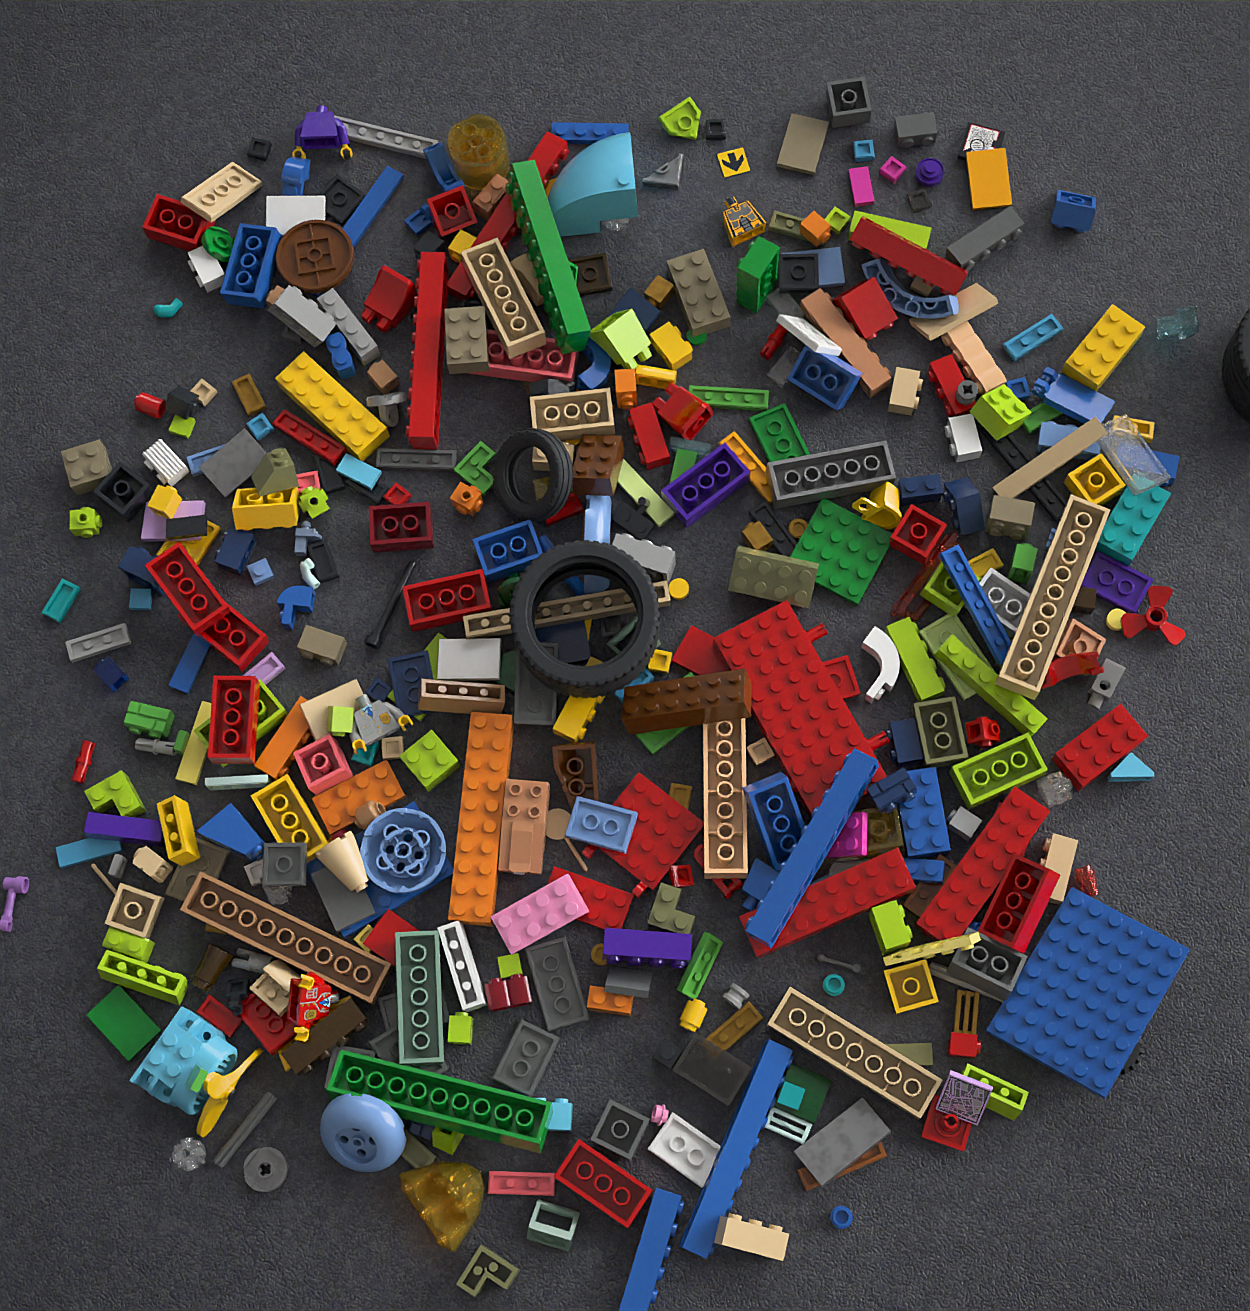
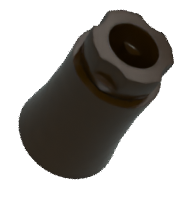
[191,942,234,992]

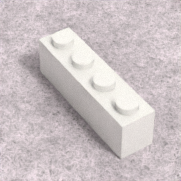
[438,921,488,1012]

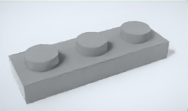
[65,623,131,663]

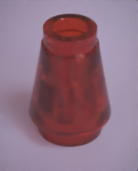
[1074,864,1099,897]

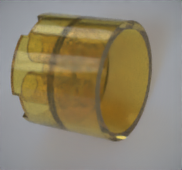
[447,114,510,190]

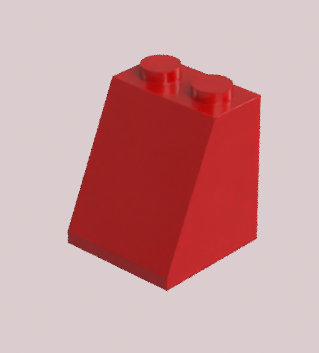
[832,277,898,341]

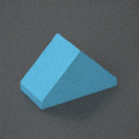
[1107,752,1154,782]

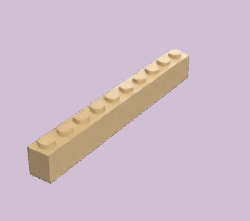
[463,581,671,639]

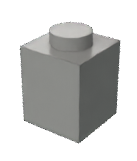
[947,806,982,841]

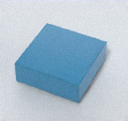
[853,140,875,162]
[246,413,274,441]
[129,588,153,610]

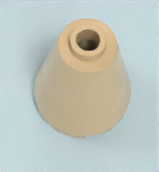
[315,831,369,893]

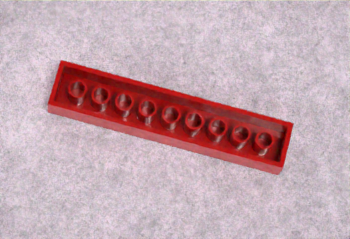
[406,252,449,450]

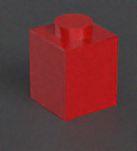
[947,1032,981,1059]

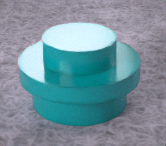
[823,974,845,996]

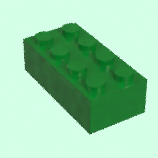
[735,236,780,314]

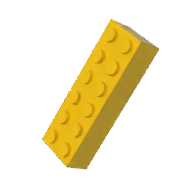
[275,351,390,462]

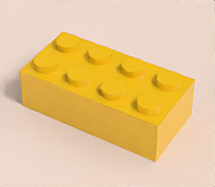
[1062,304,1145,392]
[251,774,329,863]

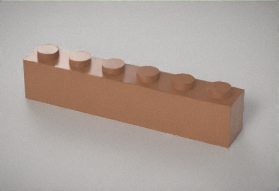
[800,288,891,398]

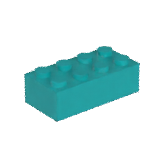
[1095,474,1171,567]

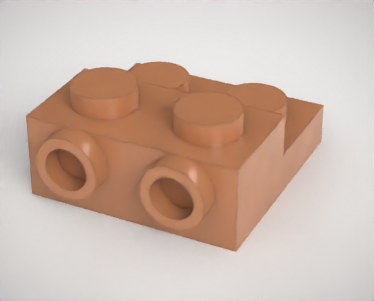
[1052,618,1106,676]

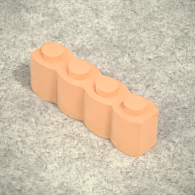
[941,321,1007,395]

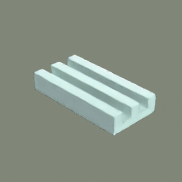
[764,1107,812,1144]

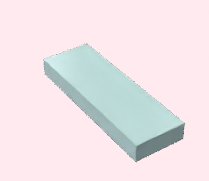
[205,775,272,790]

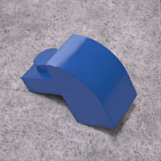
[281,156,311,196]
[277,586,316,630]

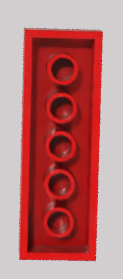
[849,216,968,296]

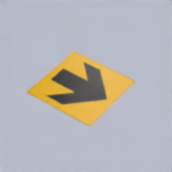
[717,147,750,177]

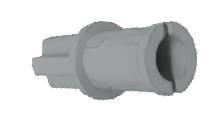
[135,738,176,756]

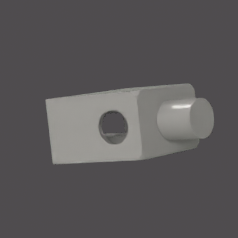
[1088,658,1126,709]

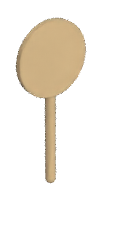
[546,808,588,871]

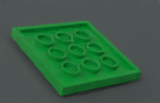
[790,498,892,606]

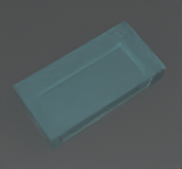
[670,437,711,455]

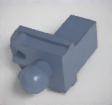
[294,521,322,556]

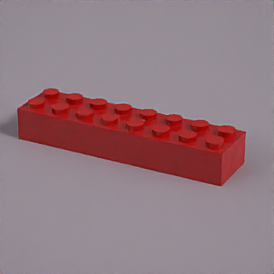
[914,786,1050,942]
[739,848,916,959]

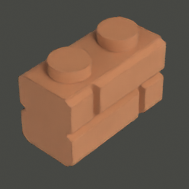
[473,173,508,221]

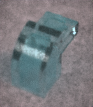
[1156,306,1199,340]

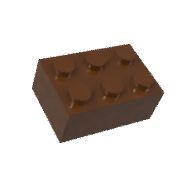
[572,434,625,496]

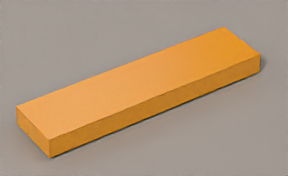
[719,431,773,504]

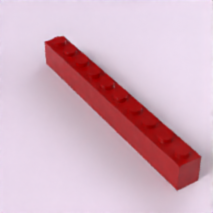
[446,131,569,301]

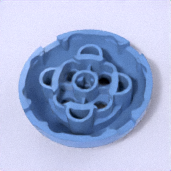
[360,808,446,893]
[320,1093,407,1172]

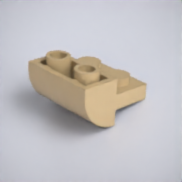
[250,959,302,1017]

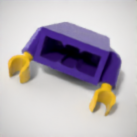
[292,105,353,159]

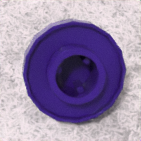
[915,158,944,187]

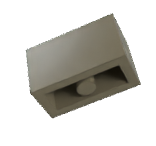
[297,625,347,666]

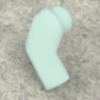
[300,558,320,589]

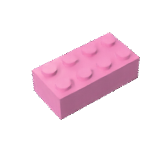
[491,874,589,955]

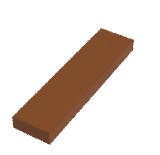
[797,1142,887,1191]

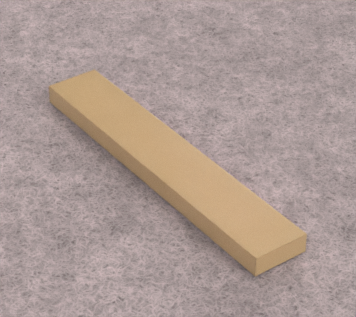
[993,416,1108,499]

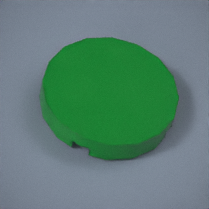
[201,226,235,262]

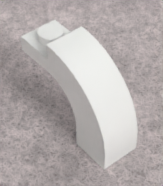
[862,626,900,704]

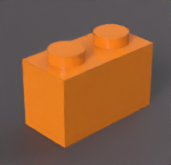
[615,369,637,410]
[587,985,634,1016]

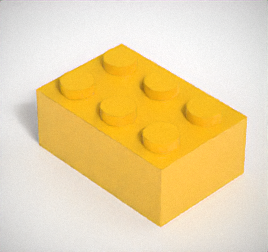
[232,486,300,531]

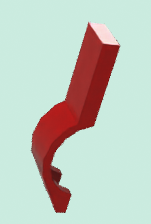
[1041,652,1104,689]

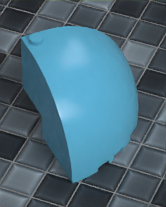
[547,132,638,237]

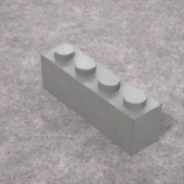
[317,288,381,366]

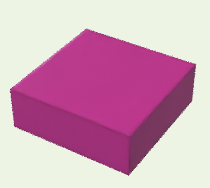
[879,156,907,183]

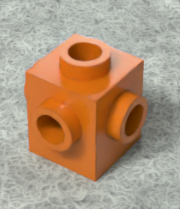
[450,482,483,517]

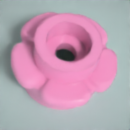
[651,1104,669,1126]

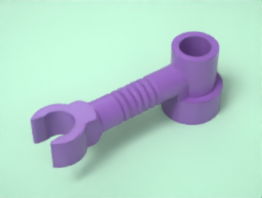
[0,876,29,932]

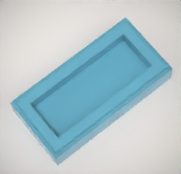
[336,453,382,490]

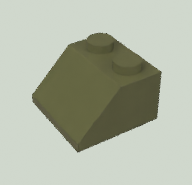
[251,448,299,497]

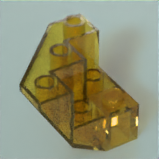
[399,1161,484,1253]

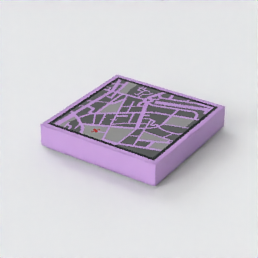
[936,1070,993,1126]

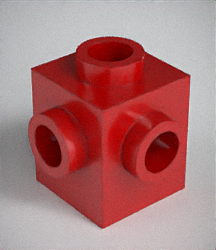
[965,717,1000,748]

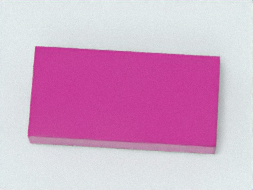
[848,166,874,207]

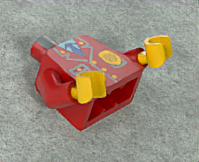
[287,972,339,1042]

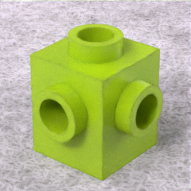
[298,485,330,518]
[70,507,102,538]

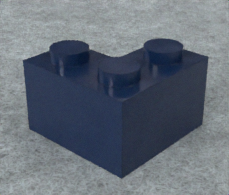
[943,477,985,535]

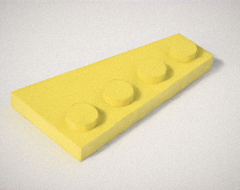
[883,932,980,966]

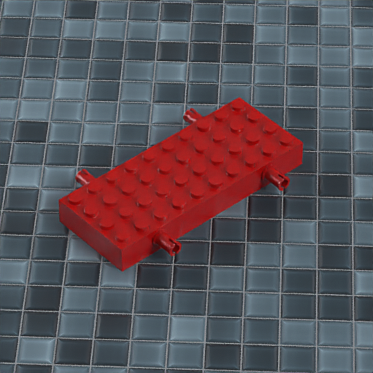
[713,600,889,820]

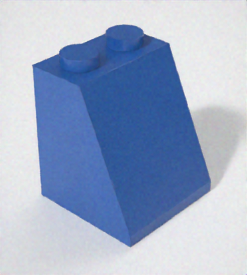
[197,803,265,862]

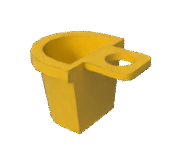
[852,482,902,529]

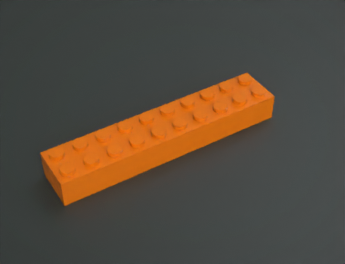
[448,712,514,927]

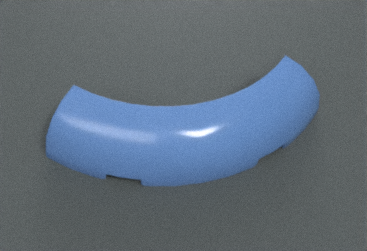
[862,258,959,319]
[584,495,612,594]

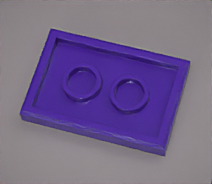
[1080,551,1153,614]

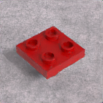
[921,1094,972,1152]

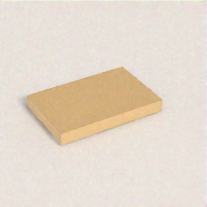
[299,679,363,741]

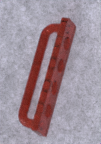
[890,532,965,621]

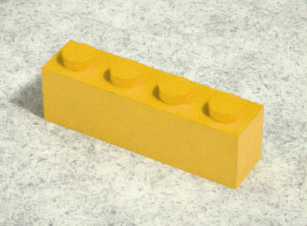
[553,657,605,743]

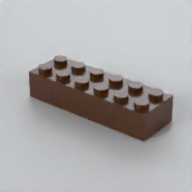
[622,668,752,735]

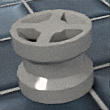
[722,983,750,1009]

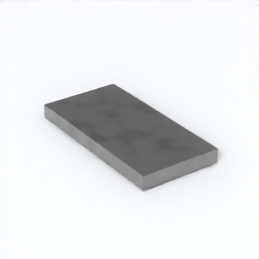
[794,1097,891,1187]

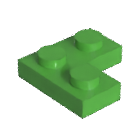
[454,441,496,497]

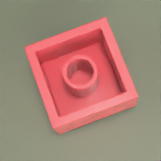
[293,734,353,795]

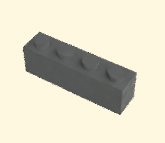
[945,206,1025,271]

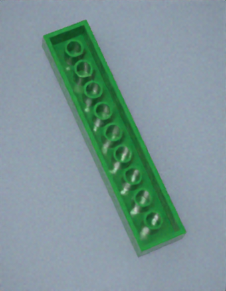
[505,160,591,354]
[326,1050,553,1154]

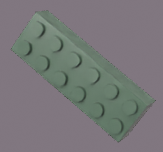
[394,931,444,1066]

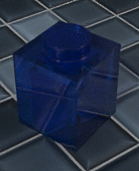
[93,656,130,692]

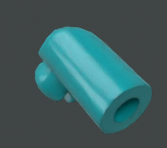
[153,298,183,318]

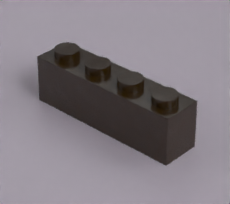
[281,998,369,1076]

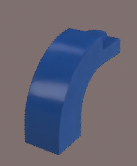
[422,142,465,193]
[576,337,611,391]

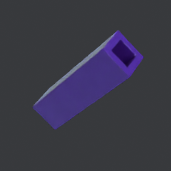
[84,812,165,847]

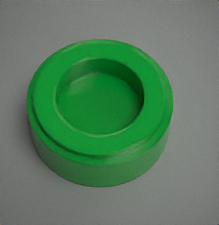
[687,329,707,346]

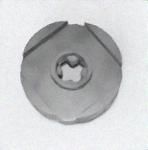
[244,1147,289,1192]

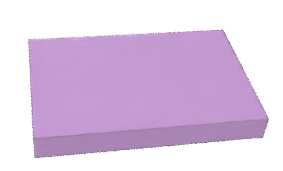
[141,501,206,542]

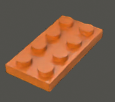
[312,759,406,836]

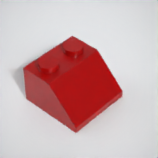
[426,185,477,237]

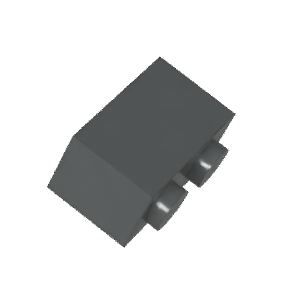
[894,112,937,148]

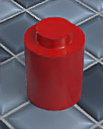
[134,392,167,419]

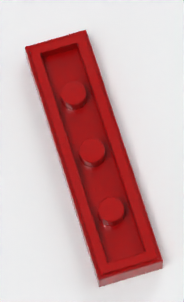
[272,409,347,465]

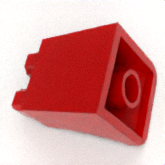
[361,265,417,333]
[652,383,714,444]

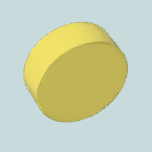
[1106,609,1126,631]

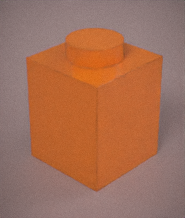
[799,211,831,247]

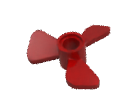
[1120,586,1186,646]

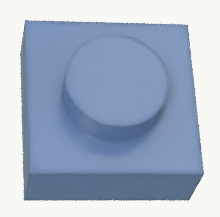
[247,558,274,586]

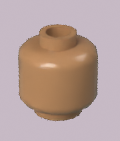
[354,800,386,831]

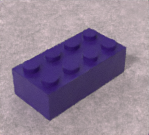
[661,443,751,528]
[602,928,692,969]

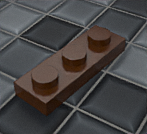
[902,854,957,918]

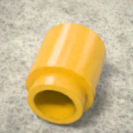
[680,998,708,1032]

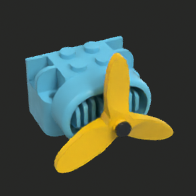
[129,1007,263,1137]

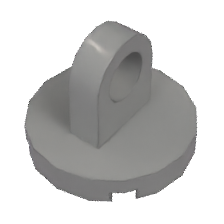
[366,392,407,427]

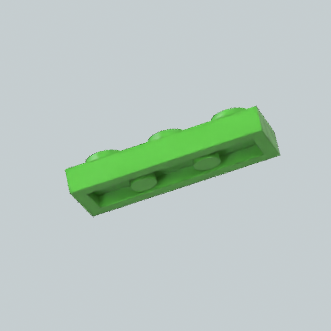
[677,932,723,999]

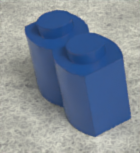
[326,332,356,380]

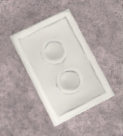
[266,196,325,236]
[776,314,842,356]
[437,638,502,681]
[648,1112,720,1188]

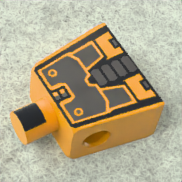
[723,197,766,247]

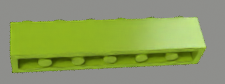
[934,634,1047,736]

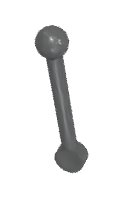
[817,953,861,973]

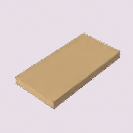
[181,162,262,222]
[909,283,998,341]

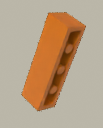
[254,696,312,781]

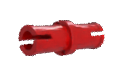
[759,323,788,360]
[71,740,96,784]

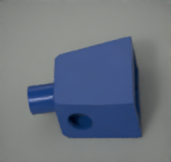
[741,858,780,912]

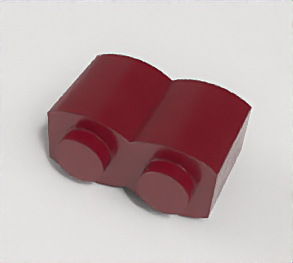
[485,974,532,1012]

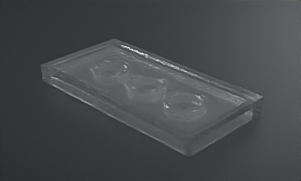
[1097,415,1171,496]

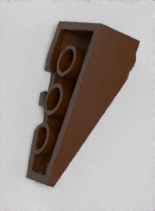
[552,741,599,810]

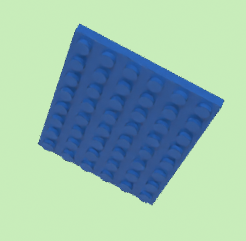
[986,887,1190,1099]

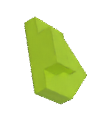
[658,97,701,140]

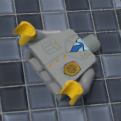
[349,694,413,755]

